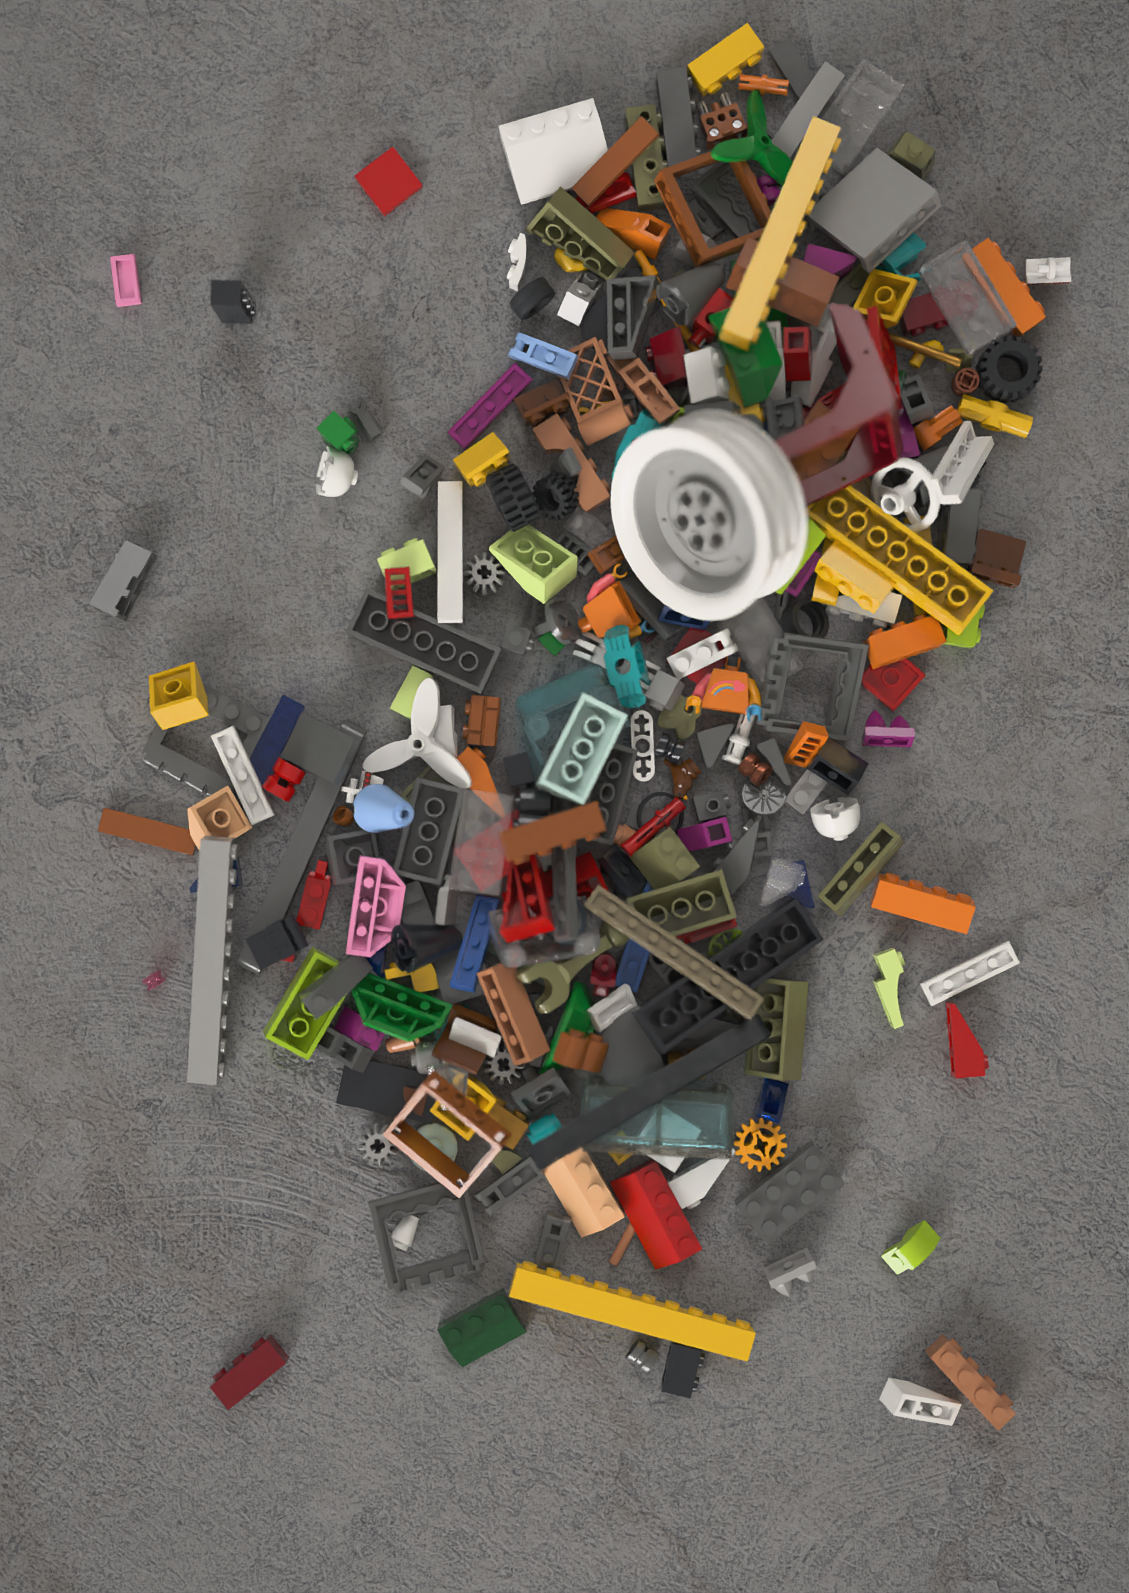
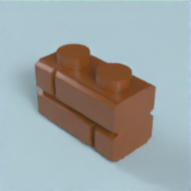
[462,695,501,748]

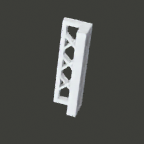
[930,421,994,504]

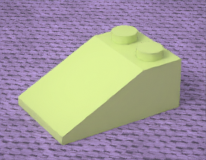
[489,525,577,604]

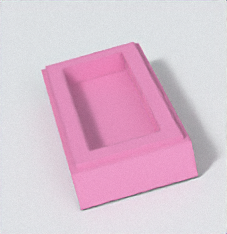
[110,254,142,307]

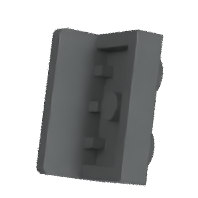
[763,396,804,441]

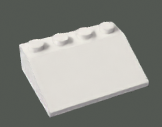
[499,98,608,205]

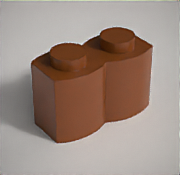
[553,1029,610,1073]

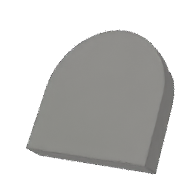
[435,875,458,925]

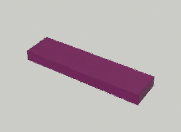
[447,363,533,450]

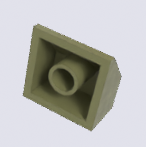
[629,827,700,890]

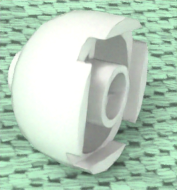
[316,446,358,497]
[811,797,861,841]

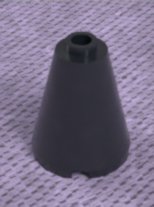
[391,924,463,973]

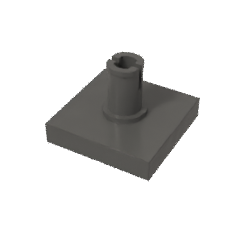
[511,1066,572,1119]

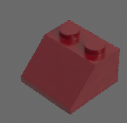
[645,327,688,390]

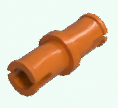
[738,73,789,96]

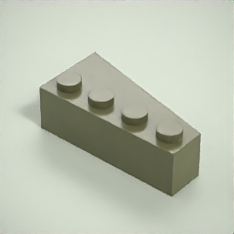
[524,186,635,280]

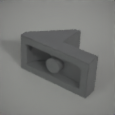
[400,454,445,498]

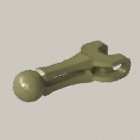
[516,921,630,1014]

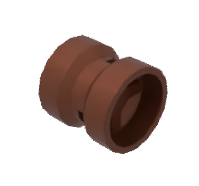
[951,368,980,397]
[738,753,773,787]

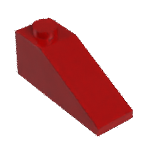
[945,1002,989,1078]

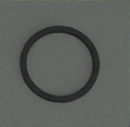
[636,792,684,839]

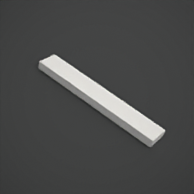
[438,481,463,623]

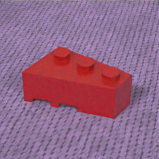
[499,853,555,943]

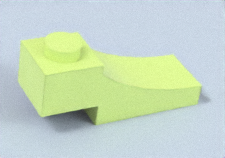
[873,948,905,1029]

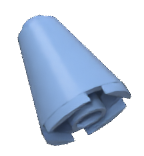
[353,784,414,833]

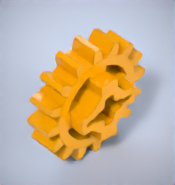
[733,1116,787,1172]

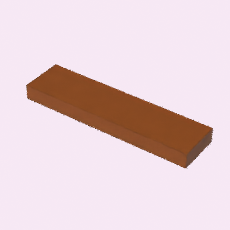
[571,116,659,207]
[98,808,196,856]

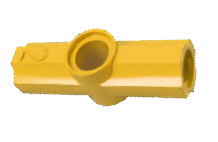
[957,394,1033,438]

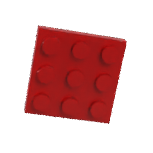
[864,306,903,410]

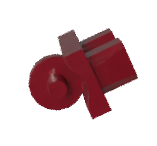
[590,953,617,997]

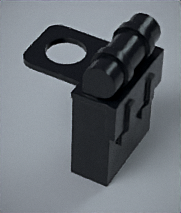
[245,915,309,970]

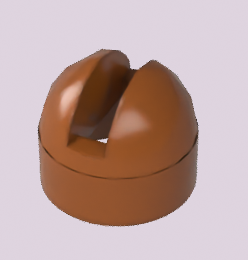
[332,805,354,827]

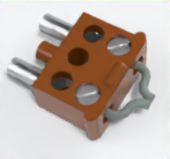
[697,93,748,150]

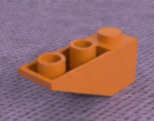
[596,208,671,260]

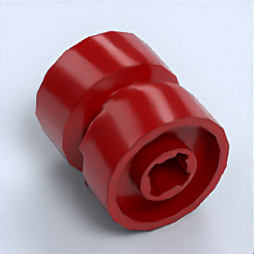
[262,757,306,802]

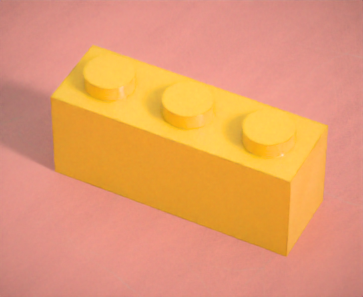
[687,23,764,97]
[814,539,897,614]

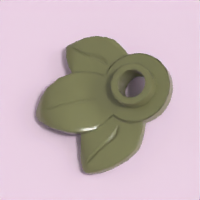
[657,694,703,740]

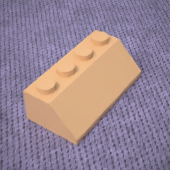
[543,1146,624,1238]

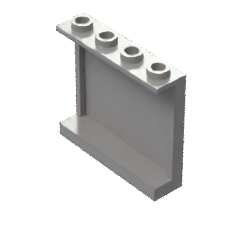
[805,148,942,273]

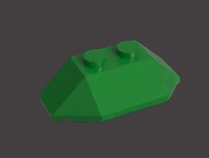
[708,307,783,408]
[352,973,453,1042]
[539,981,596,1074]

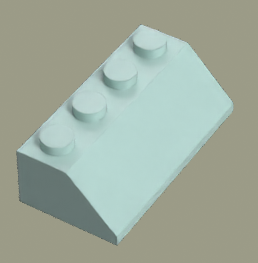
[536,693,628,805]

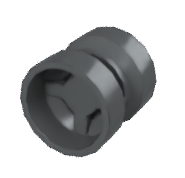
[625,1338,659,1373]

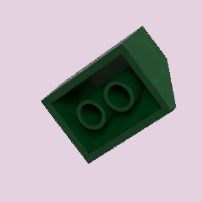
[437,1288,527,1367]

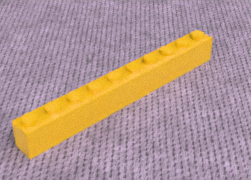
[719,116,841,350]
[509,1261,756,1362]

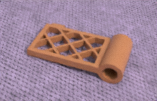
[559,337,635,446]

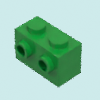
[317,411,360,455]

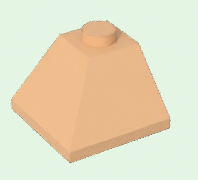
[187,786,253,851]

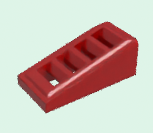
[384,567,414,619]

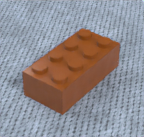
[789,401,859,483]

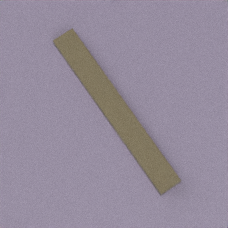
[584,885,764,1020]

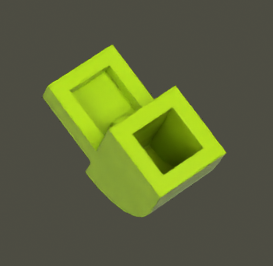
[881,1220,941,1275]

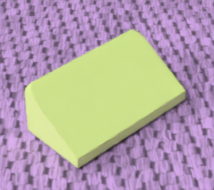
[390,665,434,719]

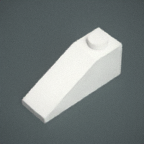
[667,1144,735,1209]
[879,1378,962,1426]

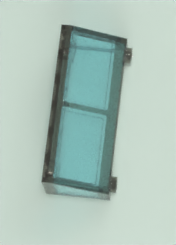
[580,1076,734,1160]

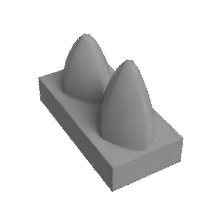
[763,1248,817,1296]

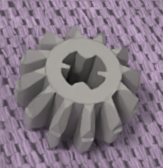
[464,552,506,595]
[483,1044,525,1085]
[358,1123,399,1166]

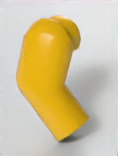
[554,247,588,272]
[909,340,944,369]

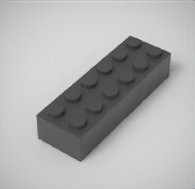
[346,588,502,696]

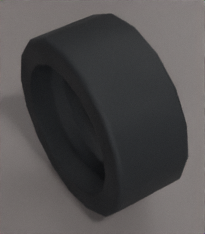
[781,598,829,638]

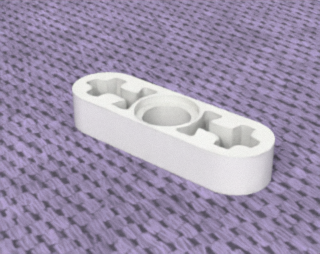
[630,710,655,782]

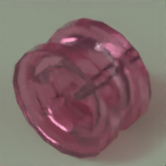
[141,970,167,992]

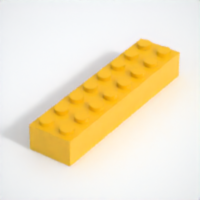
[806,480,993,635]

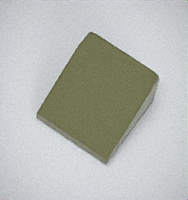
[945,348,974,373]

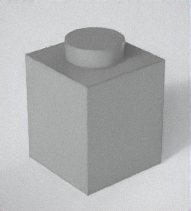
[645,670,685,711]

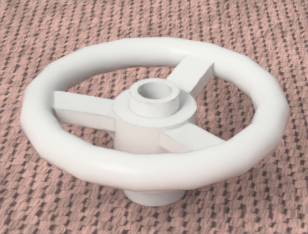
[870,458,941,533]

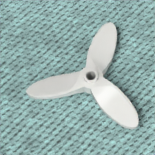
[363,678,472,788]

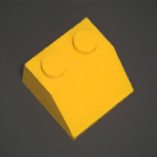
[853,269,918,328]
[149,661,209,730]
[430,1070,498,1141]

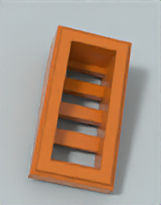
[783,721,829,768]

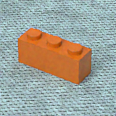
[862,614,947,669]

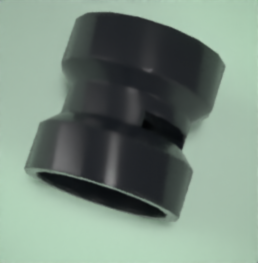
[654,732,686,763]

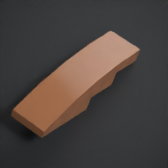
[606,355,680,424]

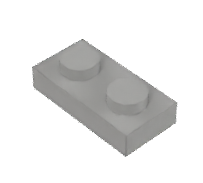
[785,769,828,815]

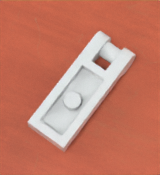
[667,628,739,679]

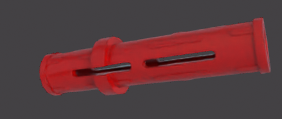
[620,797,686,857]

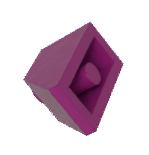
[334,1005,386,1051]

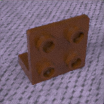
[514,378,570,427]
[967,529,1026,589]
[432,1003,498,1075]

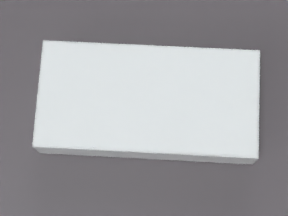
[587,983,637,1032]
[449,1017,502,1057]

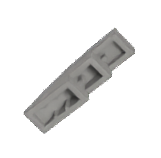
[772,61,845,158]

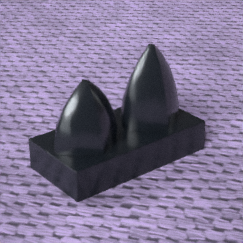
[598,845,647,898]

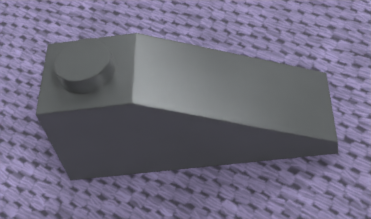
[298,954,373,1020]

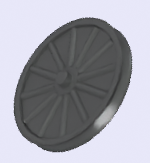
[742,775,786,816]

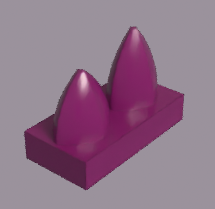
[862,710,915,747]

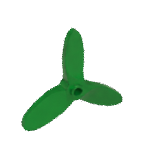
[711,90,793,186]

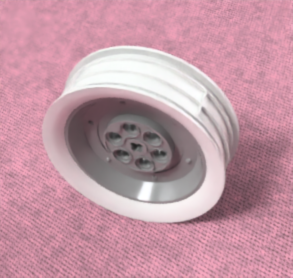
[611,410,807,620]

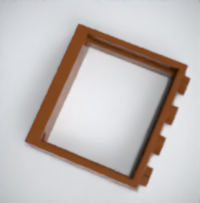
[654,151,772,267]
[383,1070,512,1198]

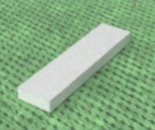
[211,726,275,825]
[920,941,1020,1006]

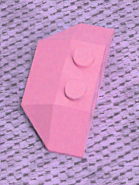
[346,856,406,957]

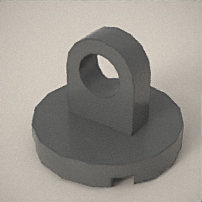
[533,596,581,645]

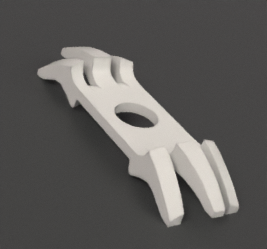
[573,632,660,690]

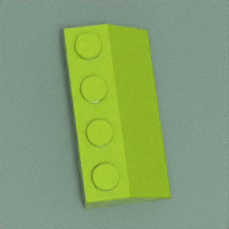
[263,946,347,1060]

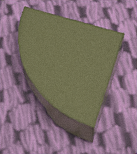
[491,1149,522,1174]

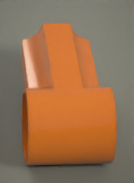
[913,405,963,451]

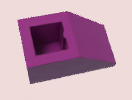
[677,817,732,852]

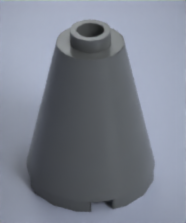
[656,262,725,326]
[891,446,949,509]

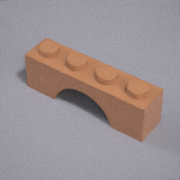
[532,413,611,515]

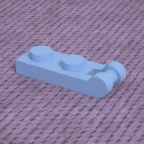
[508,332,579,380]

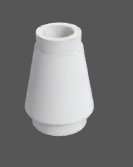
[390,1215,419,1251]

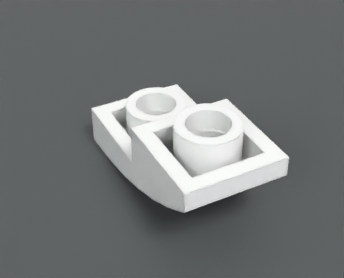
[507,233,527,291]
[433,705,458,757]

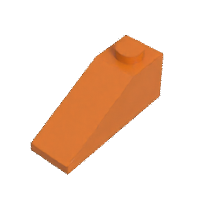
[457,747,506,818]

